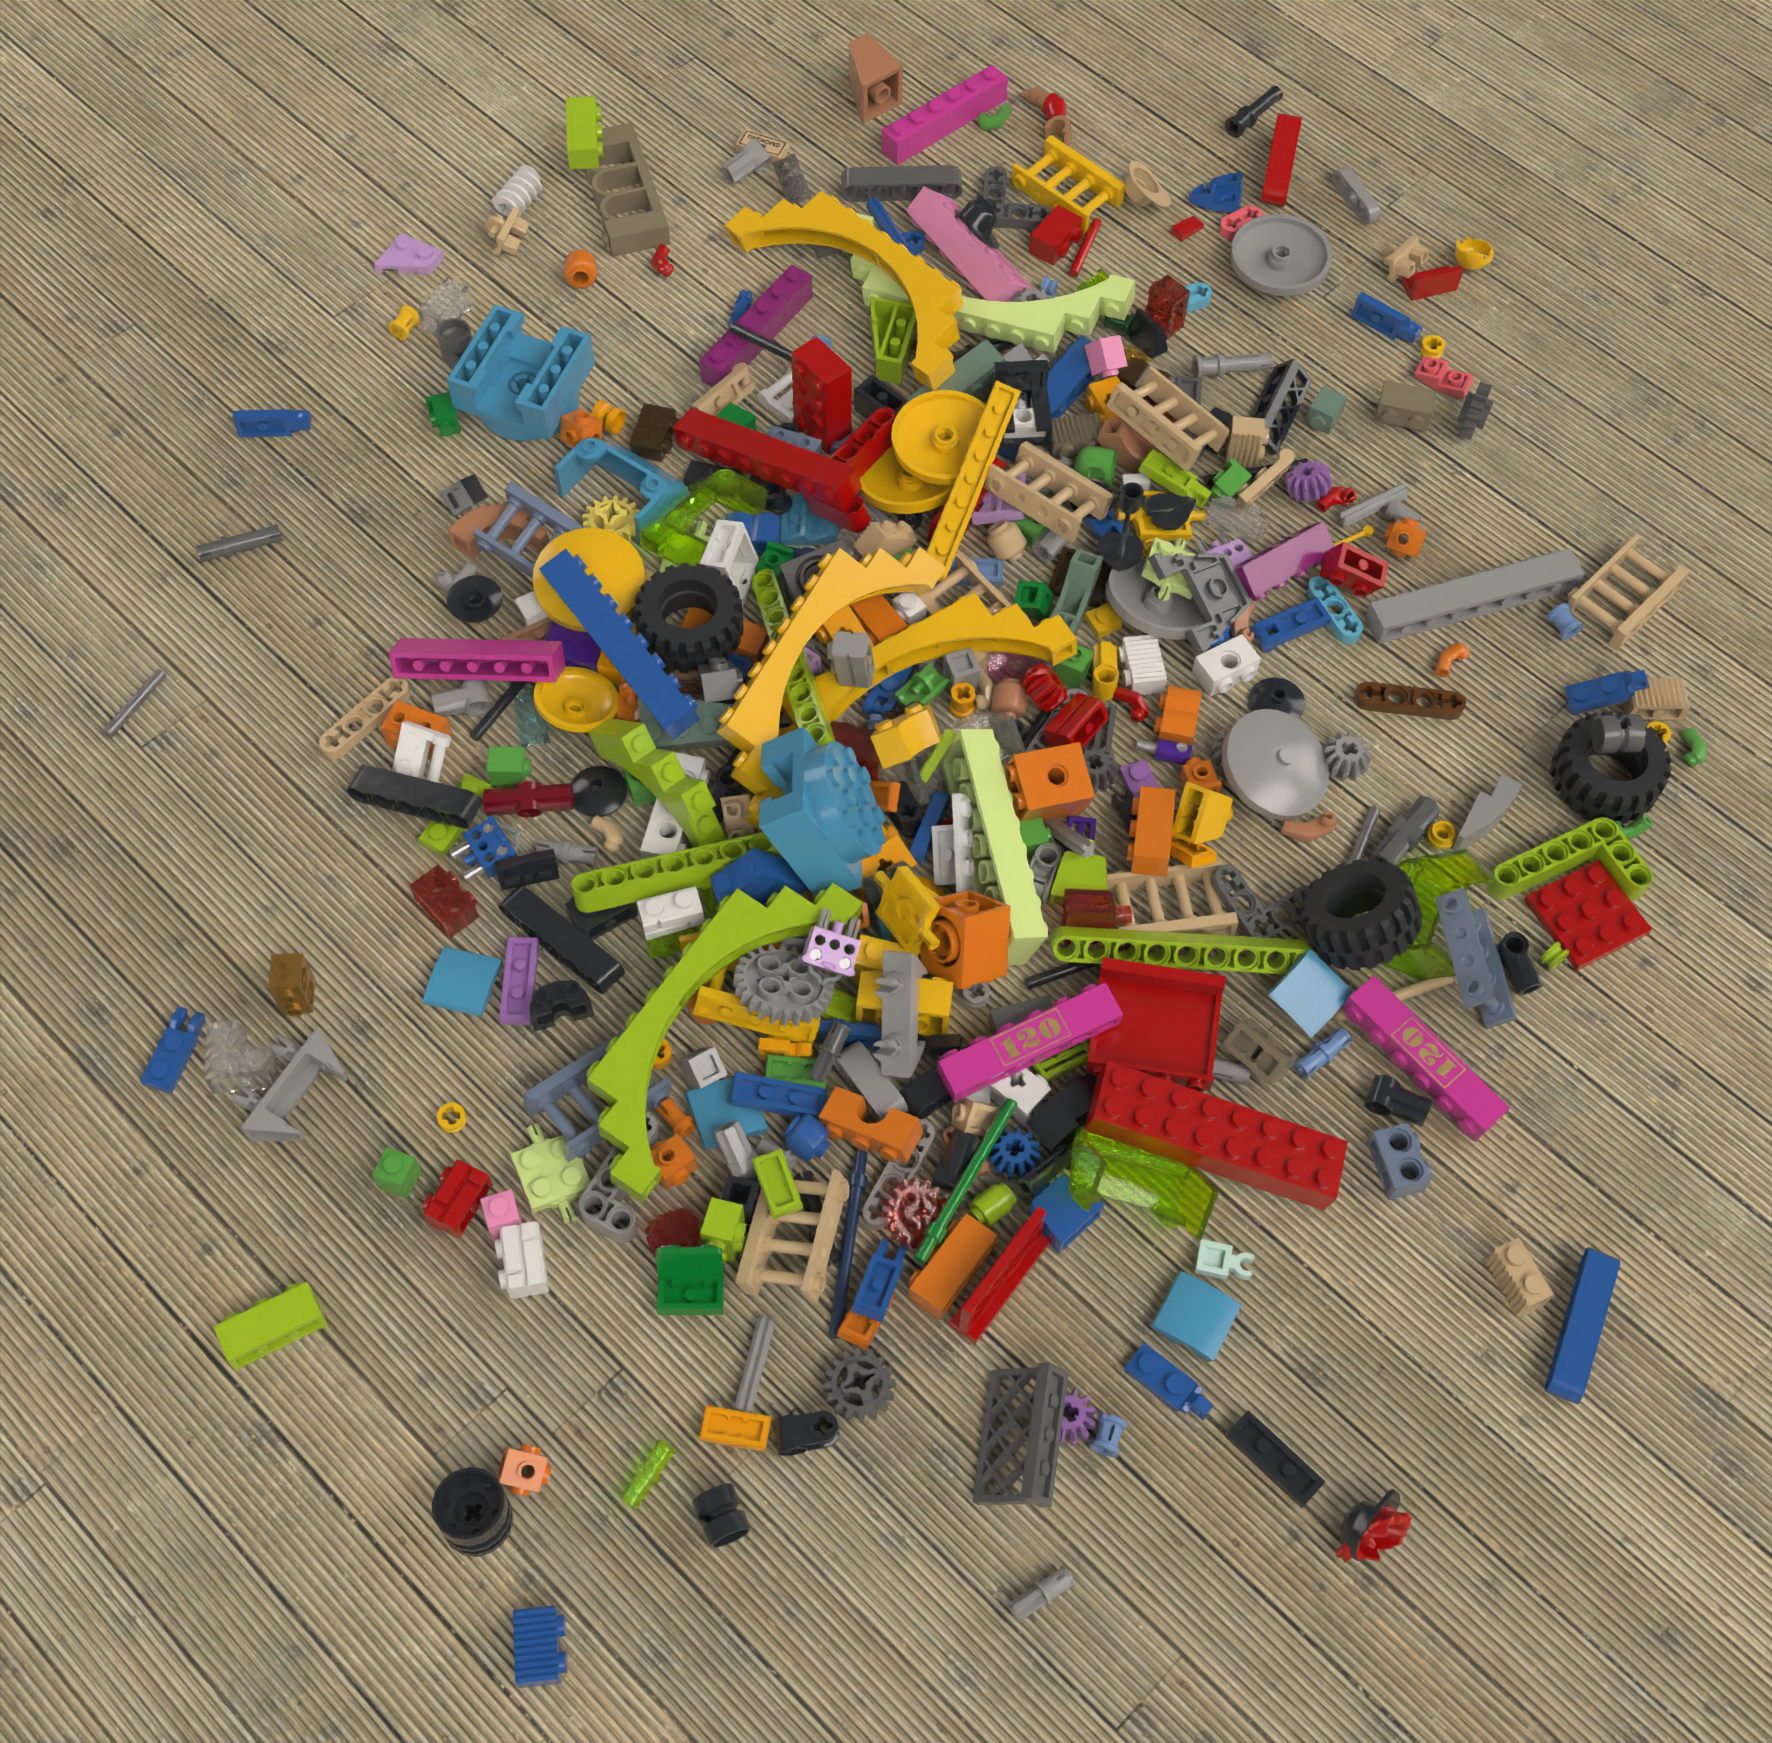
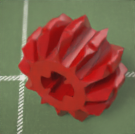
[1021,663,1068,712]

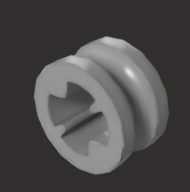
[962,982,990,1009]

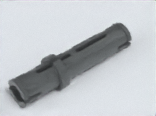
[196,524,283,563]

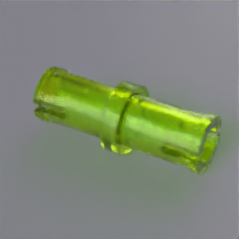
[619,1439,676,1510]

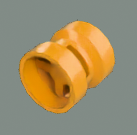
[590,400,627,435]

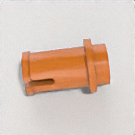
[657,1098,695,1138]

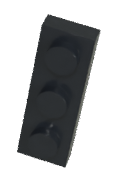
[1225,1410,1326,1509]

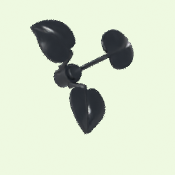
[1069,480,1196,571]

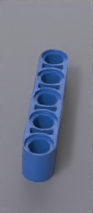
[1544,1247,1620,1404]

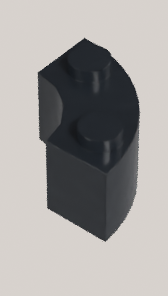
[1027,1072,1097,1151]

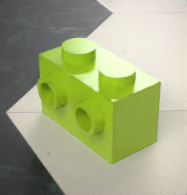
[700,1197,748,1264]

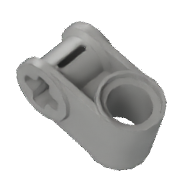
[1029,843,1062,903]

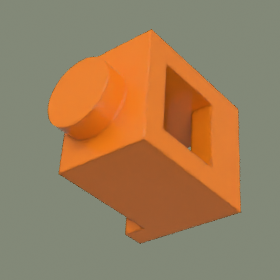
[1180,757,1222,793]

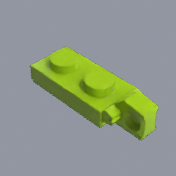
[1138,449,1212,508]

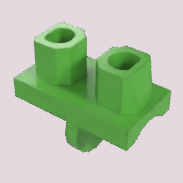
[894,663,950,709]

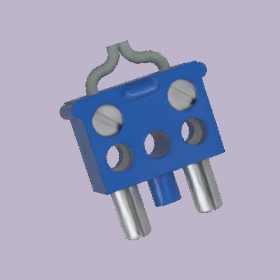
[449,816,521,881]

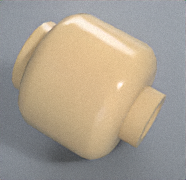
[986,519,1027,562]

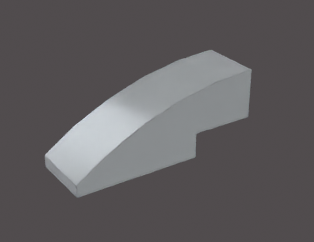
[1452,774,1523,852]

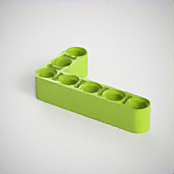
[1487,817,1653,901]

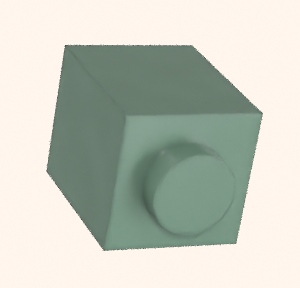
[1305,386,1347,435]

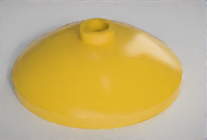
[533,667,619,733]

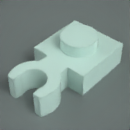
[1194,1239,1254,1280]

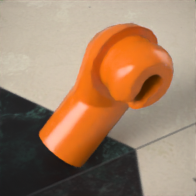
[1435,642,1470,677]

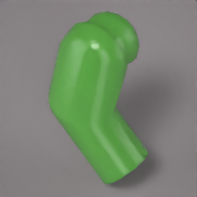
[977,104,1012,131]
[1681,727,1707,767]
[1614,814,1653,839]

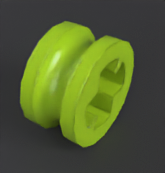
[1539,942,1570,971]

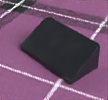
[1129,308,1168,358]

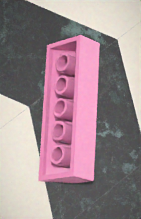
[906,187,1033,302]

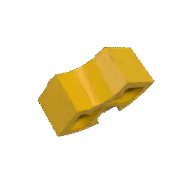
[870,703,941,769]

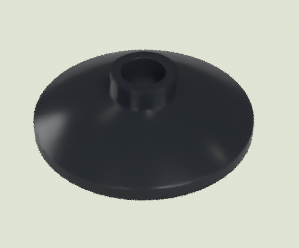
[447,575,503,623]
[1249,677,1305,719]
[571,766,627,817]

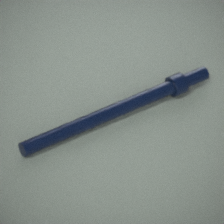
[828,1150,868,1339]

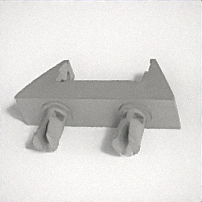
[873,951,927,1078]
[231,1027,348,1141]

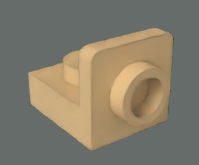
[951,1097,1001,1137]

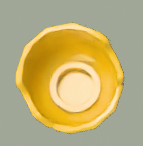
[1455,237,1494,270]

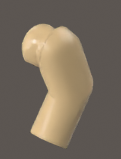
[974,669,994,710]

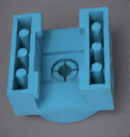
[447,305,595,442]
[759,727,886,897]

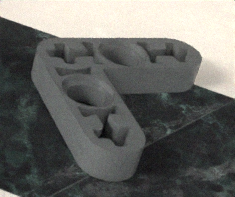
[983,166,1052,230]
[1211,864,1310,938]

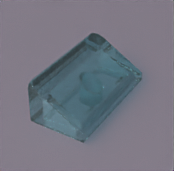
[514,687,550,747]

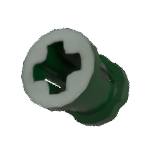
[1103,313,1135,336]

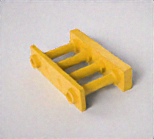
[1011,135,1126,234]
[692,952,830,1044]

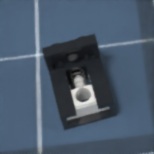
[990,360,1053,447]

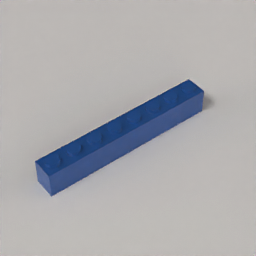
[539,549,700,740]

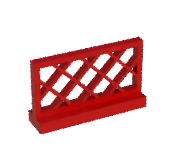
[949,1206,1051,1344]

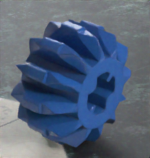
[988,1126,1041,1181]

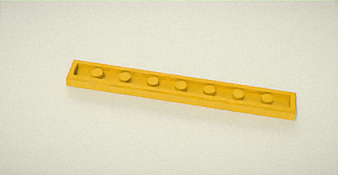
[926,380,1021,582]

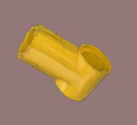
[1091,641,1119,701]

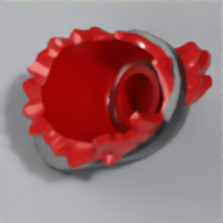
[1336,1489,1412,1563]

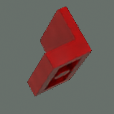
[1401,265,1464,301]

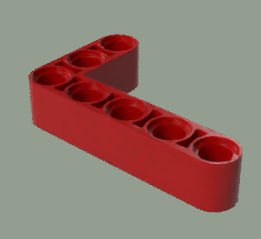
[804,407,896,533]

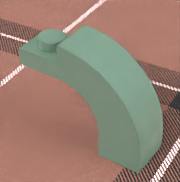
[1050,548,1104,636]

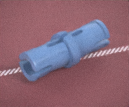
[1294,1028,1352,1079]

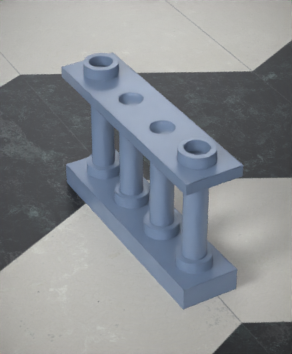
[473,481,585,578]
[1435,887,1517,1029]
[524,1029,672,1163]

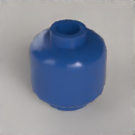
[783,1114,831,1161]

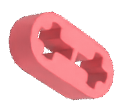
[1219,206,1263,240]

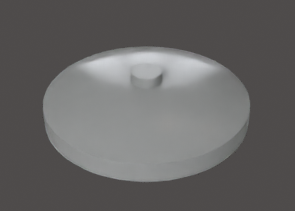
[1230,214,1333,296]
[1106,556,1206,640]
[1222,709,1329,820]

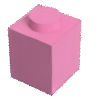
[1084,335,1128,378]
[480,1189,522,1241]

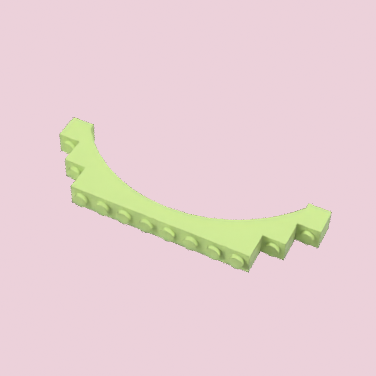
[842,213,1135,353]

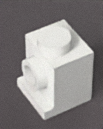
[892,592,927,626]

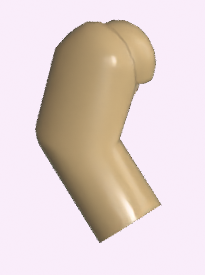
[590,815,623,853]

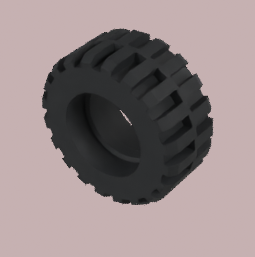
[633,563,744,673]
[1550,711,1672,824]
[1299,859,1423,971]

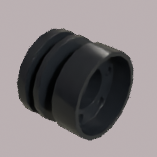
[431,1467,514,1557]

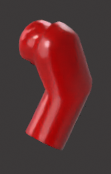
[651,244,674,277]
[1316,487,1357,512]
[1114,686,1149,723]

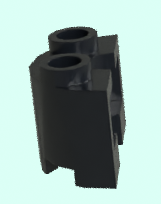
[530,980,594,1031]

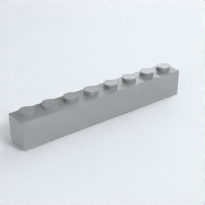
[1365,548,1585,644]

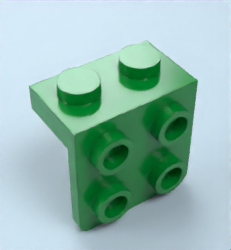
[655,1245,725,1315]

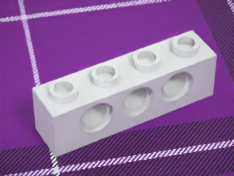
[640,752,710,859]

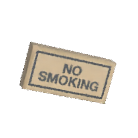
[735,128,790,164]

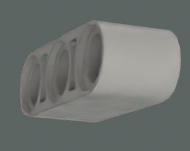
[833,1040,908,1123]

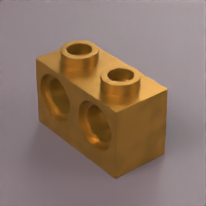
[268,953,316,1016]

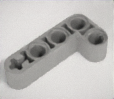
[578,1112,660,1244]

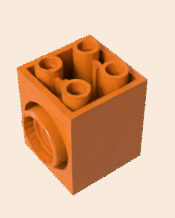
[1005,742,1095,822]
[921,890,1011,989]

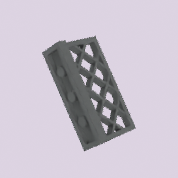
[972,1362,1068,1508]

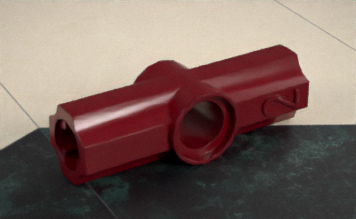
[483,781,574,818]

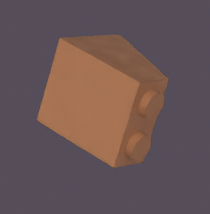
[849,33,903,124]

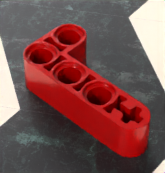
[1260,113,1302,206]

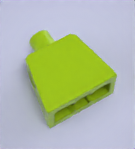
[1049,838,1108,911]

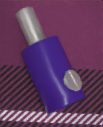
[1136,738,1193,765]

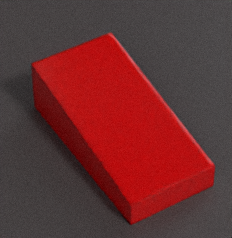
[1171,216,1204,242]

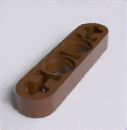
[1353,682,1466,720]

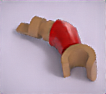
[1019,86,1072,146]

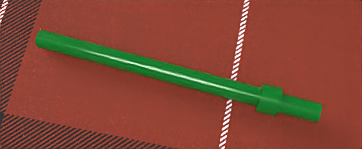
[914,1098,1018,1264]

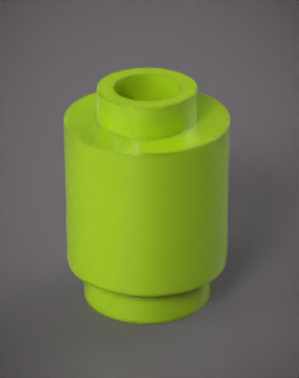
[968,1182,1017,1228]

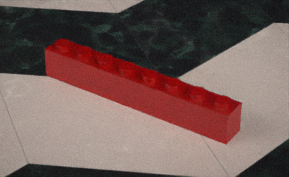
[672,408,862,509]

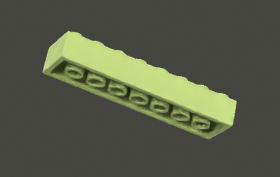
[941,729,1048,965]

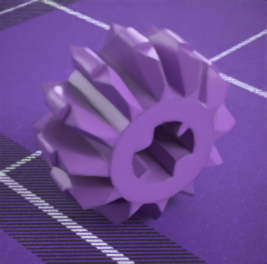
[1285,460,1332,503]
[1059,1388,1096,1446]

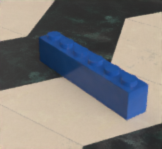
[997,336,1097,463]

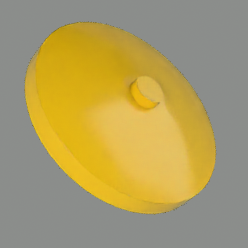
[892,390,998,485]
[860,446,953,514]
[533,528,646,632]

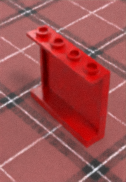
[1086,957,1226,1092]

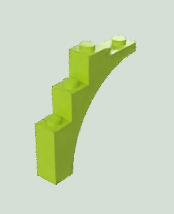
[588,718,727,847]

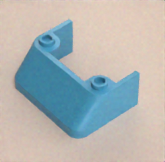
[554,438,687,546]

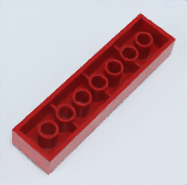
[1084,1061,1348,1210]

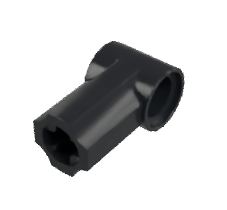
[1497,931,1544,996]
[1364,1075,1432,1127]
[931,1129,980,1194]

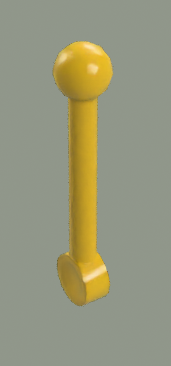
[1334,525,1374,546]

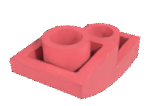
[1414,356,1473,399]

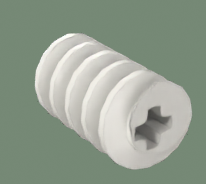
[491,165,543,217]

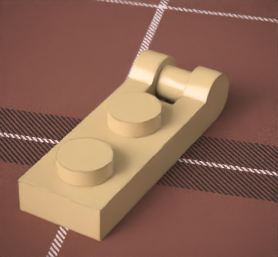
[691,362,756,416]
[1233,449,1295,514]

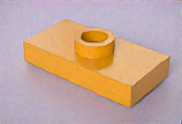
[1170,835,1217,868]
[699,1405,772,1452]

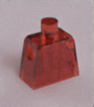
[1061,889,1132,948]

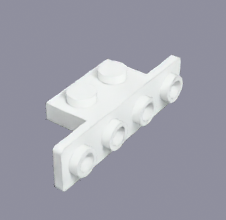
[932,793,975,893]

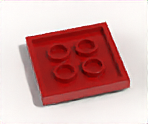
[1524,860,1652,971]

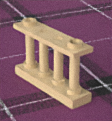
[1106,366,1231,471]
[984,441,1114,543]
[1566,534,1690,651]
[914,551,1031,672]
[1107,860,1239,951]
[735,1169,850,1304]

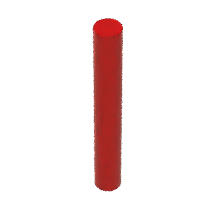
[1069,218,1102,277]

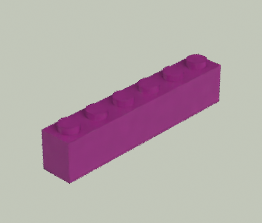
[699,264,813,387]

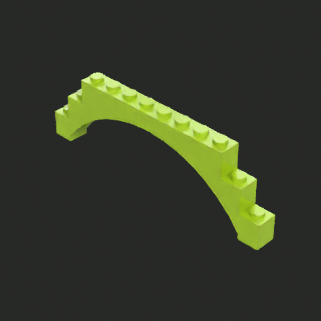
[586,883,863,1203]

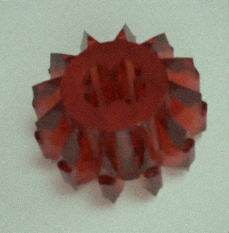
[645,1208,701,1255]

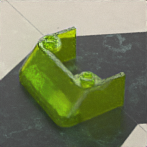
[640,469,768,566]
[1380,849,1495,980]
[1069,1131,1219,1240]

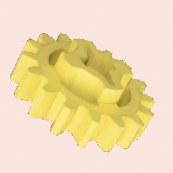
[582,495,640,543]

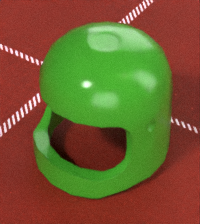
[1074,446,1117,491]

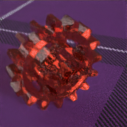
[880,1178,948,1249]

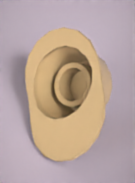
[1123,161,1172,207]

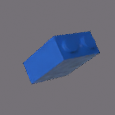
[710,848,808,906]

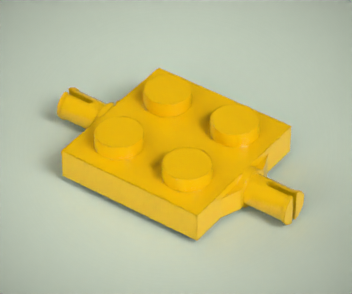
[1115,491,1206,541]
[873,866,941,953]

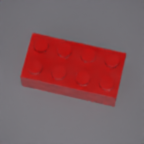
[791,336,852,455]

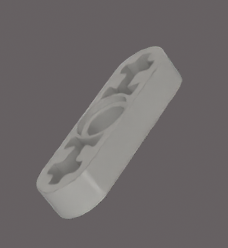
[1332,166,1381,225]

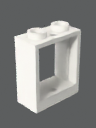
[700,519,759,607]

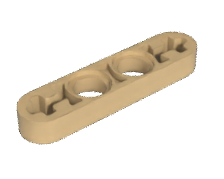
[319,677,411,759]

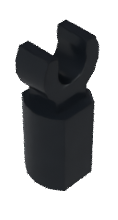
[1111,789,1137,841]
[917,1033,962,1058]

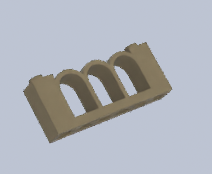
[583,122,670,257]

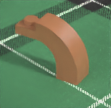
[1097,418,1173,474]
[448,504,549,559]

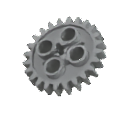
[732,944,834,1027]

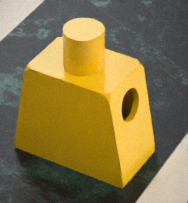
[1172,781,1233,844]

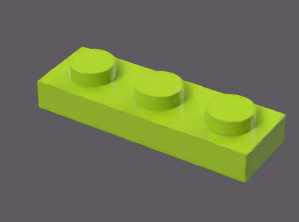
[418,773,492,857]

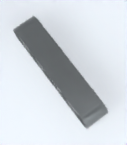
[841,165,963,202]

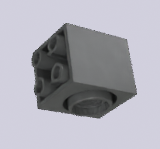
[778,539,855,605]

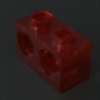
[1145,274,1190,340]
[409,864,479,939]

